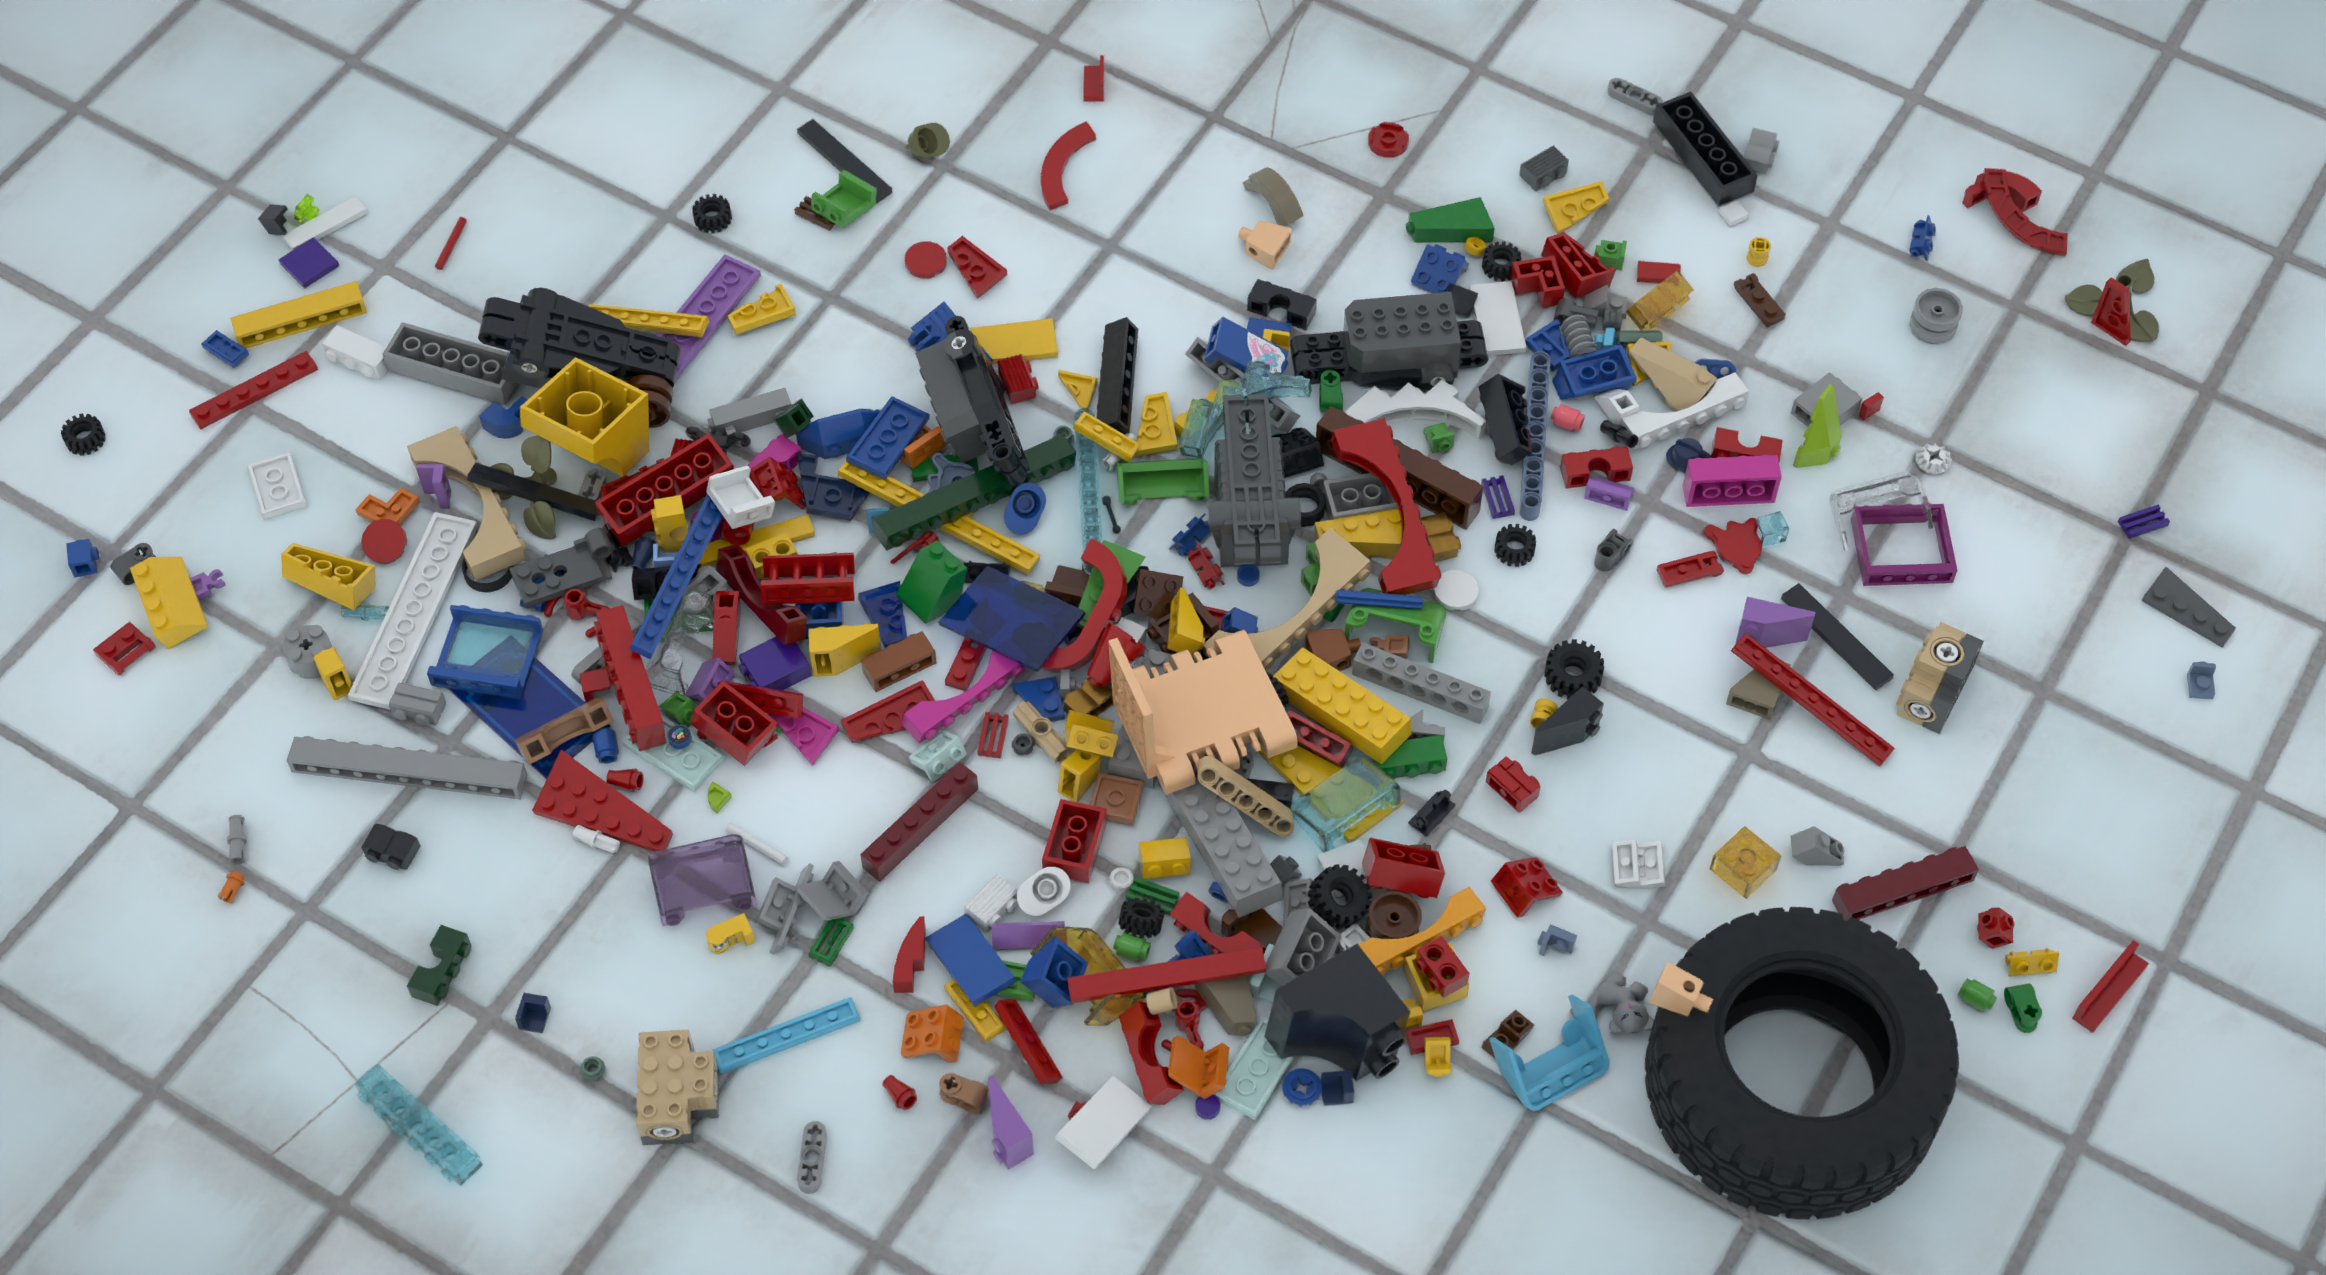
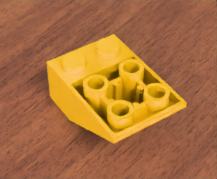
[809,623,881,677]

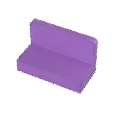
[416,464,452,509]
[1584,476,1634,511]
[684,658,735,702]

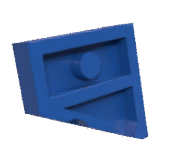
[1525,319,1570,371]
[1012,676,1065,722]

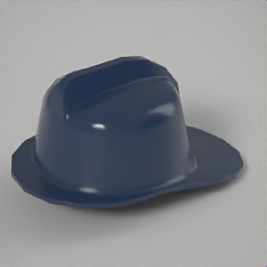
[1666,438,1711,473]

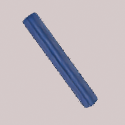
[1335,590,1423,610]

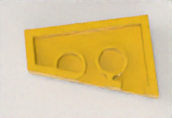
[1135,392,1178,457]

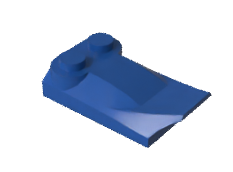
[1552,344,1637,400]

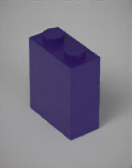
[738,637,812,690]

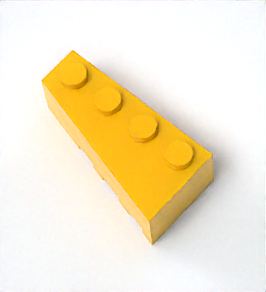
[1314,509,1402,559]

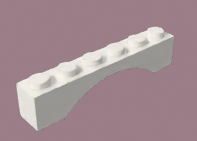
[1621,373,1749,451]

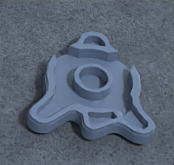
[925,453,976,495]

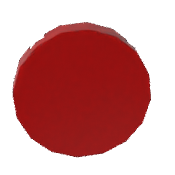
[1368,122,1409,158]
[905,241,947,278]
[361,519,407,564]

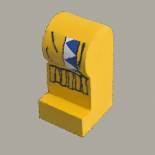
[706,913,755,954]

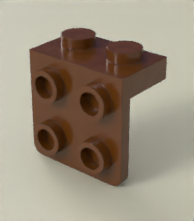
[1221,908,1283,949]

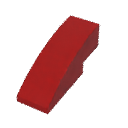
[892,916,926,993]

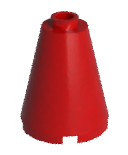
[1087,622,1147,689]

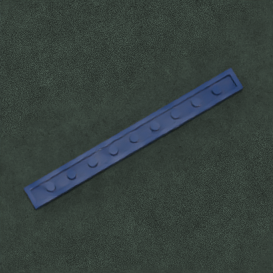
[629,494,722,660]

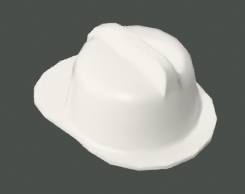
[1017,867,1071,916]

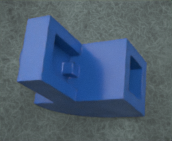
[479,396,528,439]

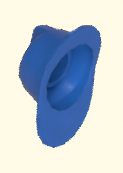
[1004,482,1046,535]

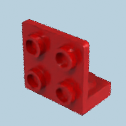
[750,457,805,509]
[1491,857,1563,918]

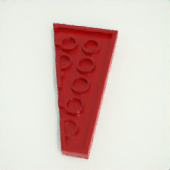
[532,750,673,855]

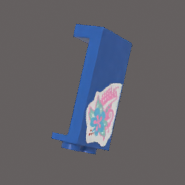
[1204,317,1288,393]

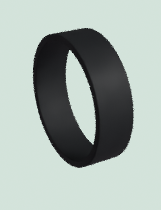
[462,558,514,592]

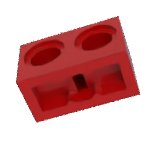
[1415,936,1470,998]

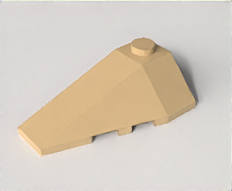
[1628,337,1717,411]

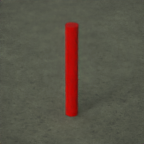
[435,217,467,270]

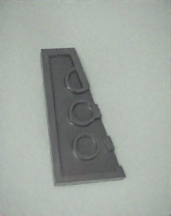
[2142,567,2236,648]

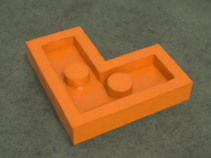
[355,488,420,525]

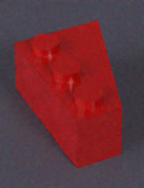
[1541,232,1616,299]

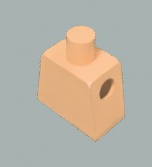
[1238,221,1292,270]
[1649,962,1713,1016]

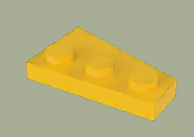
[1542,181,1609,234]
[728,283,796,335]

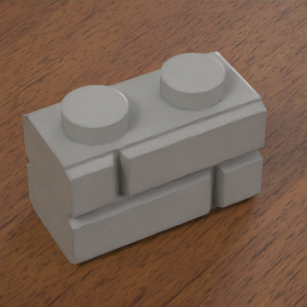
[389,683,446,726]

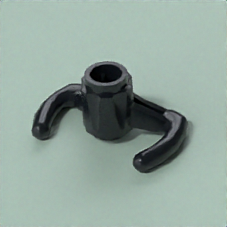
[685,426,751,455]

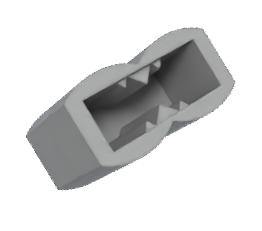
[1744,128,1780,174]

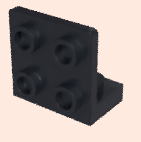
[1272,427,1324,478]

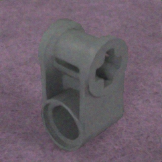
[1594,529,1633,571]
[110,543,156,585]

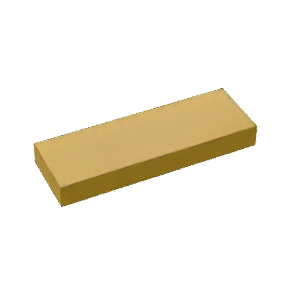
[1072,411,1141,462]
[944,979,1006,1043]

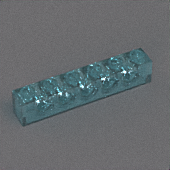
[355,1063,483,1186]

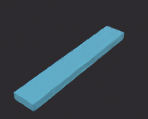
[712,997,860,1074]

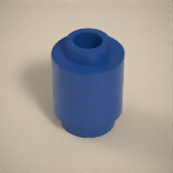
[592,727,619,764]

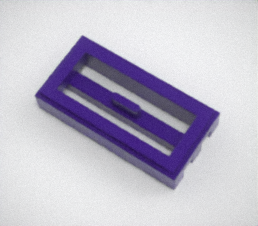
[1481,475,1515,519]
[2118,504,2170,539]

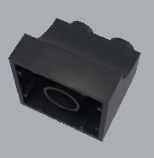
[1264,944,1410,1081]

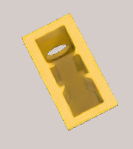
[1057,749,1104,802]

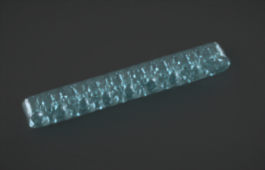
[1075,408,1103,576]

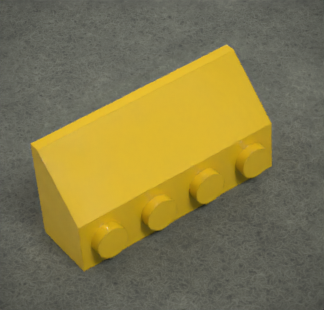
[130,556,209,649]

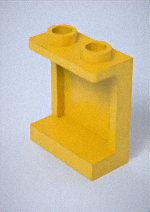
[1063,710,1118,757]

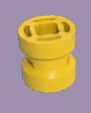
[1747,237,1771,267]
[1530,699,1558,728]

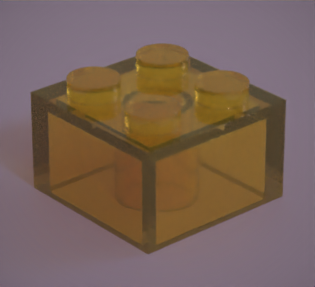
[1710,826,1781,899]

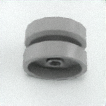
[1910,288,1963,344]

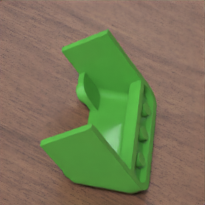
[1116,458,1210,505]

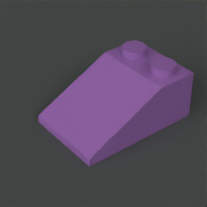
[1735,597,1816,648]
[988,1075,1034,1170]

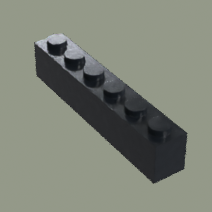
[1097,317,1139,434]

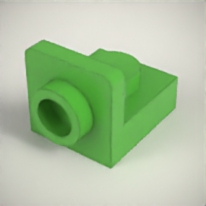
[1423,422,1455,453]
[659,692,696,727]

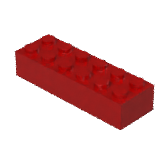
[595,433,734,547]
[594,605,666,751]

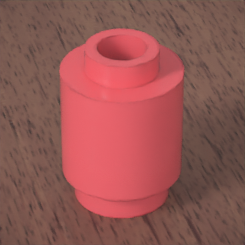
[1551,404,1585,432]

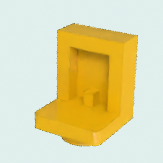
[1424,1037,1452,1077]

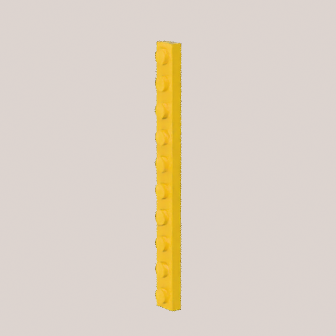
[838,461,1040,575]

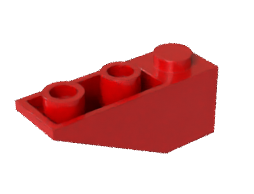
[712,591,742,664]

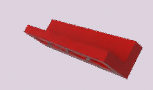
[2072,940,2149,1033]

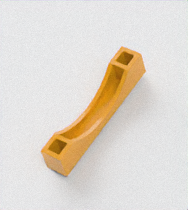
[1358,887,1486,976]

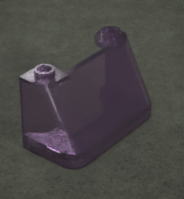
[648,834,757,926]

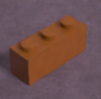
[861,631,937,693]

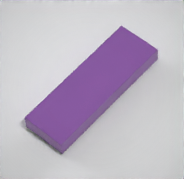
[992,921,1065,949]

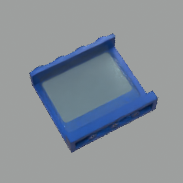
[427,605,543,699]

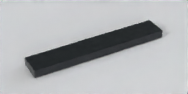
[797,119,893,204]
[467,462,599,521]
[1781,583,1894,690]

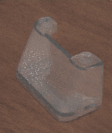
[645,590,714,695]

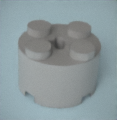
[283,625,332,679]

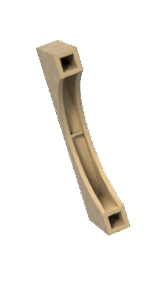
[407,426,527,581]
[1203,528,1370,670]

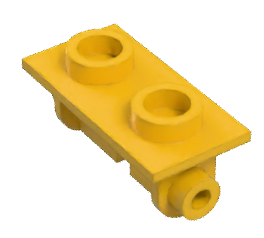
[2005,948,2059,977]

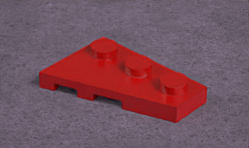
[947,236,1007,299]

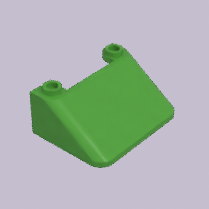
[1345,588,1446,663]

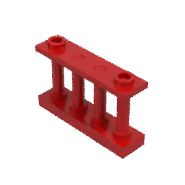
[761,552,855,605]

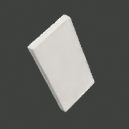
[1469,281,1527,356]
[1055,1076,1152,1170]

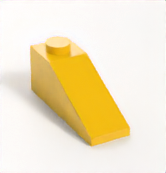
[1167,587,1205,658]

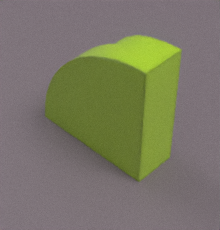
[708,782,732,814]

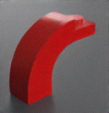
[1962,171,2042,212]

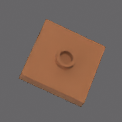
[1089,772,1144,825]

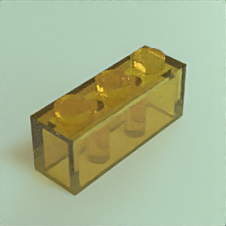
[1626,271,1694,330]

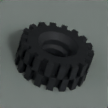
[1544,639,1604,699]
[1307,864,1372,930]

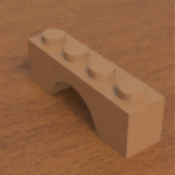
[514,697,614,764]

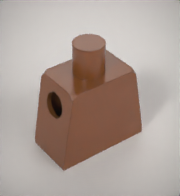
[1305,629,1361,671]

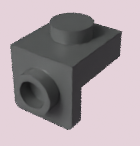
[1270,855,1302,888]

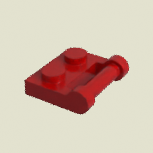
[93,621,156,676]

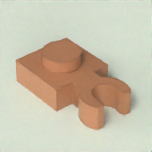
[1369,635,1410,659]

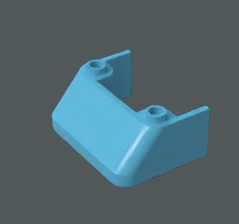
[1489,994,1610,1111]

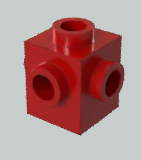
[1977,907,2015,949]

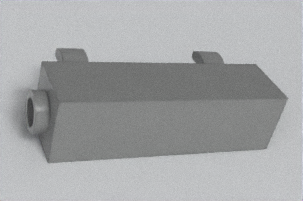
[707,388,792,444]

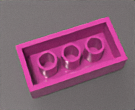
[1683,455,1782,507]

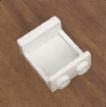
[706,466,775,529]

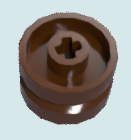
[626,375,673,428]
[1365,891,1422,939]

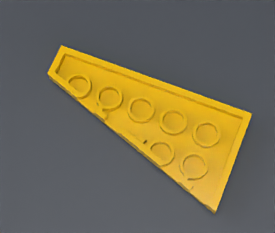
[1257,743,1403,843]

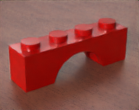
[1169,891,1266,955]
[1118,1001,1184,1105]

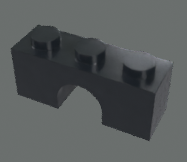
[1247,279,1317,331]
[631,563,701,600]

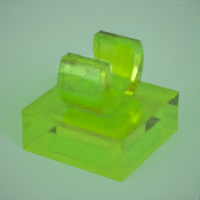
[294,194,319,223]

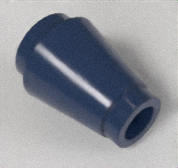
[631,536,656,569]

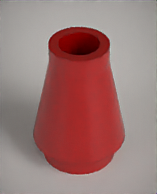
[606,769,644,792]
[882,1075,917,1110]

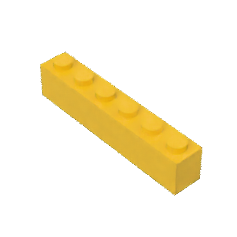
[230,281,367,349]

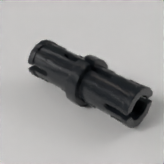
[1600,420,1638,448]

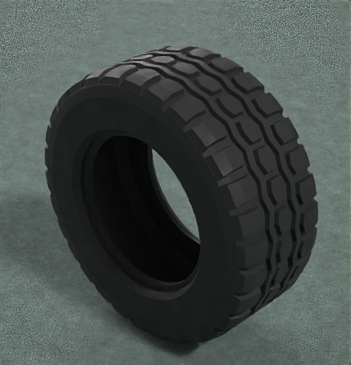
[1645,907,1959,1220]

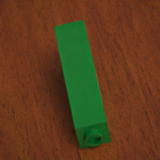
[1406,197,1495,243]

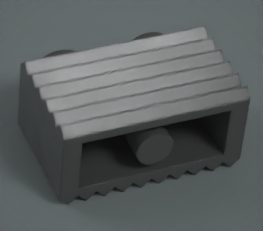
[1519,145,1569,191]

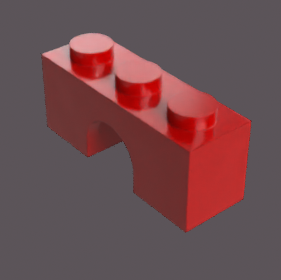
[1710,427,1783,462]
[1560,446,1633,489]

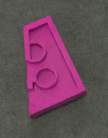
[768,707,839,766]

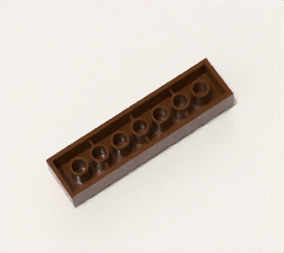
[1316,406,1483,530]

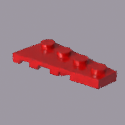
[841,680,935,742]

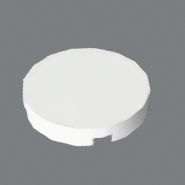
[1434,569,1479,611]

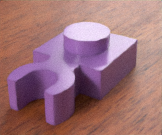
[190,569,226,600]

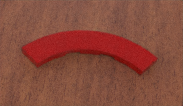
[1041,121,1096,211]
[1983,168,2068,256]

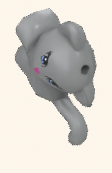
[1570,971,1654,1034]

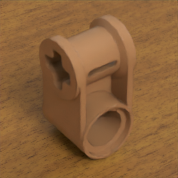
[939,1073,989,1114]

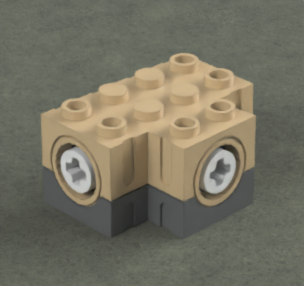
[1896,622,1984,734]
[636,1030,719,1145]

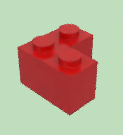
[1510,256,1565,308]

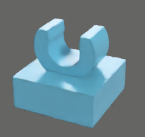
[1594,328,1618,351]

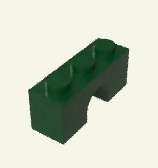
[407,925,471,1006]

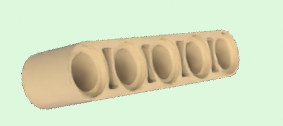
[1197,756,1294,837]

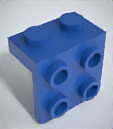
[1411,244,1469,293]

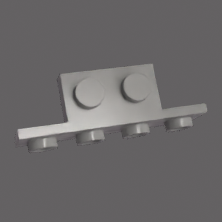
[756,863,814,954]

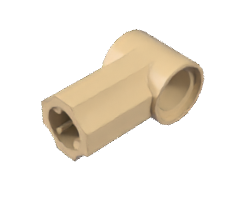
[1146,987,1183,1015]

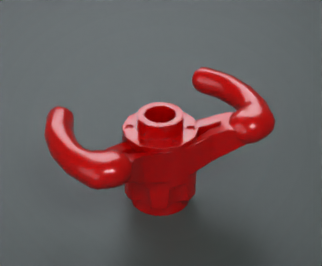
[544,589,610,638]
[1161,989,1208,1052]

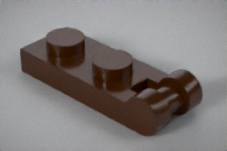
[1734,273,1786,327]

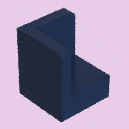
[515,993,551,1033]
[1321,1070,1354,1106]

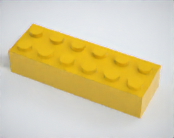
[1272,647,1411,765]

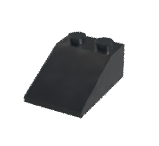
[1531,687,1604,756]

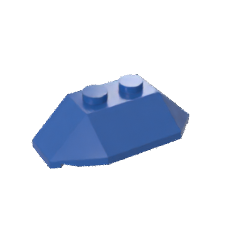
[796,409,881,459]

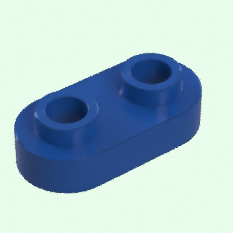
[1694,358,1736,382]

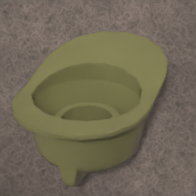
[905,123,950,158]

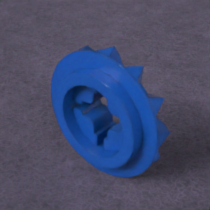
[1282,1068,1322,1107]

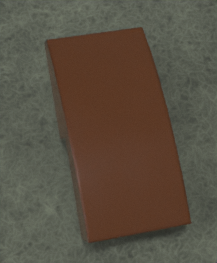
[1481,1010,1534,1059]

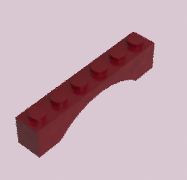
[716,544,807,645]

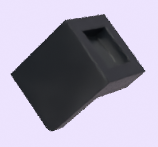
[258,204,288,235]
[1448,283,1479,317]

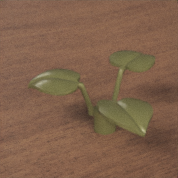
[2065,259,2159,342]
[491,435,557,539]

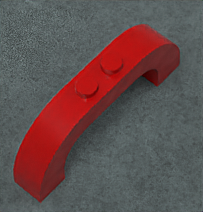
[1027,538,1127,673]

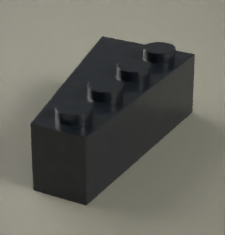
[1478,374,1532,465]

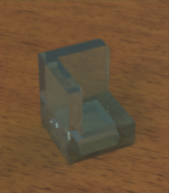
[1756,511,1790,548]

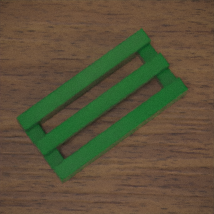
[1126,877,1179,916]
[808,918,854,967]

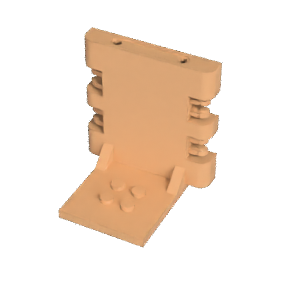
[1108,630,1298,795]

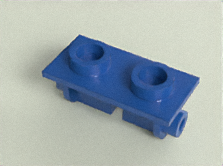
[1909,215,1936,261]
[1169,513,1210,557]

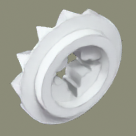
[1915,443,1952,474]

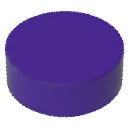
[1195,1094,1220,1120]

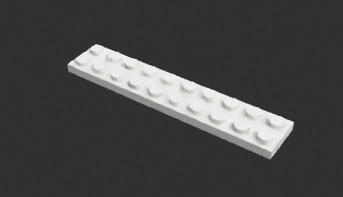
[348,512,478,710]

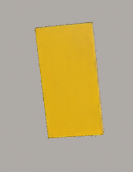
[970,318,1058,364]

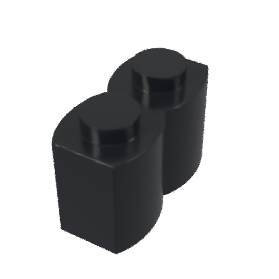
[361,824,420,870]

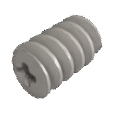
[1561,315,1597,358]

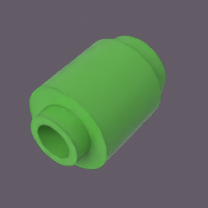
[1113,932,1151,962]
[1958,978,1997,1012]

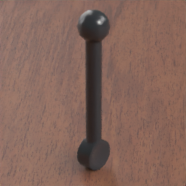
[1102,496,1121,534]

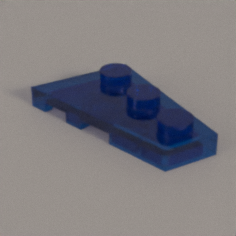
[858,581,907,648]

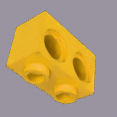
[745,532,798,580]

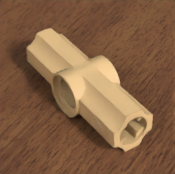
[1013,701,1071,763]

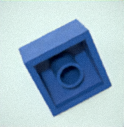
[1020,937,1088,1007]

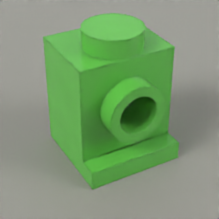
[1594,240,1627,271]

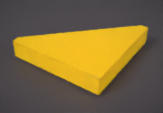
[1058,370,1098,412]

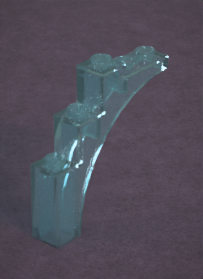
[1179,361,1312,459]

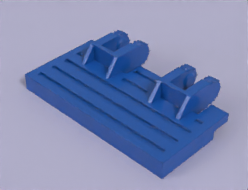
[908,301,993,362]

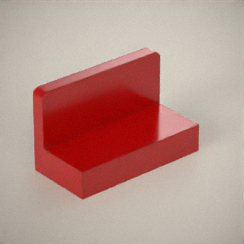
[1083,55,1104,102]

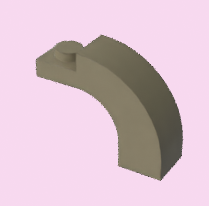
[1243,167,1304,225]

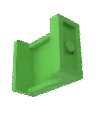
[811,170,877,228]

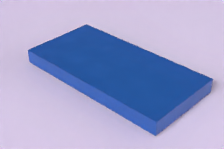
[846,396,930,480]
[925,913,1016,1007]

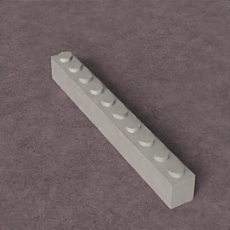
[286,736,527,800]

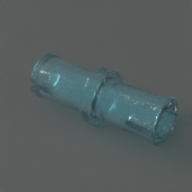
[341,602,389,621]

